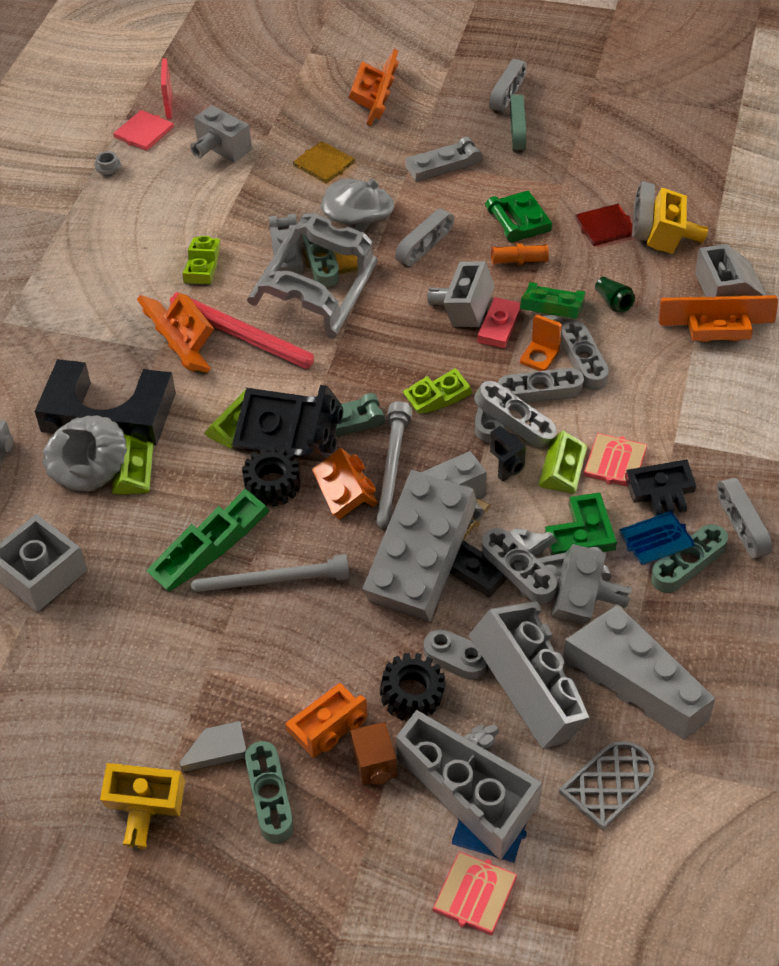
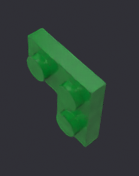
[545,492,617,555]

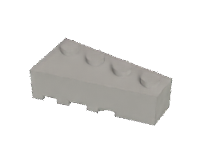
[469,601,590,749]
[563,604,715,739]
[396,710,542,860]

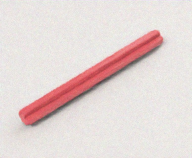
[170,292,314,369]

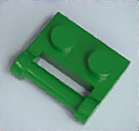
[485,190,552,242]
[520,282,586,319]

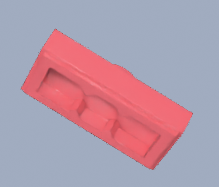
[477,297,522,349]

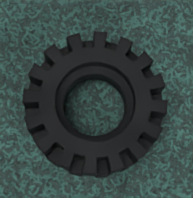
[242,447,301,507]
[380,653,446,720]

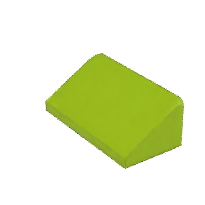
[204,389,246,449]
[538,430,588,494]
[112,434,153,494]

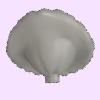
[320,178,394,232]
[43,415,127,492]

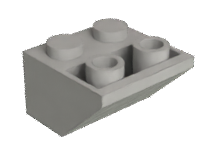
[695,244,767,297]

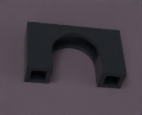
[34,359,176,446]

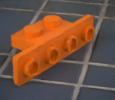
[348,48,399,126]
[137,293,214,373]
[658,295,778,342]

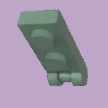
[335,393,385,437]

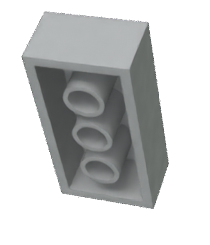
[362,469,477,622]

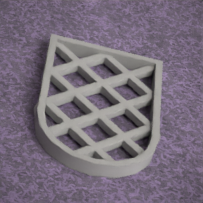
[559,741,654,830]

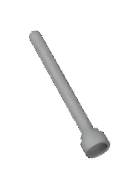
[376,401,413,529]
[191,554,350,592]

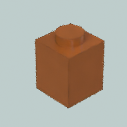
[350,722,397,785]

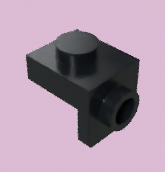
[490,426,526,481]

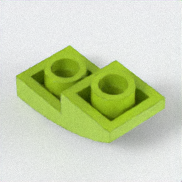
[182,236,220,285]
[403,368,473,414]

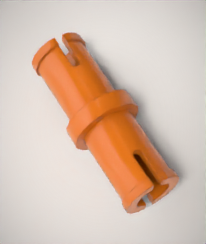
[491,243,549,266]

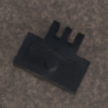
[625,459,697,517]

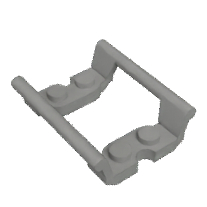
[247,213,378,338]

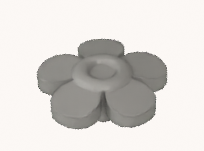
[463,724,499,750]

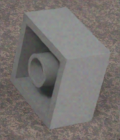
[0,514,87,612]

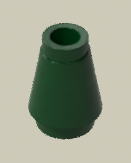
[595,277,635,312]

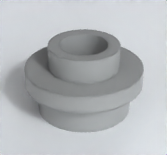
[94,151,121,175]

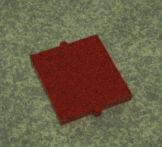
[575,203,633,246]

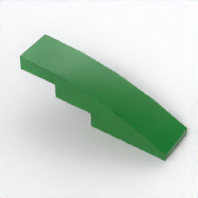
[146,489,270,592]

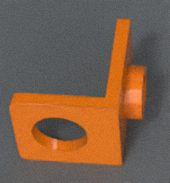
[520,314,562,371]

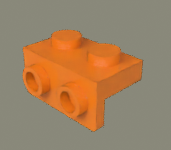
[312,448,378,520]
[285,683,368,759]

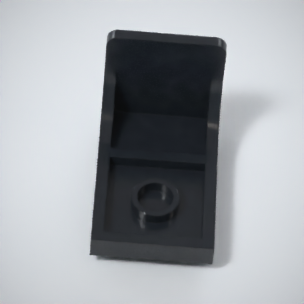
[232,385,344,462]

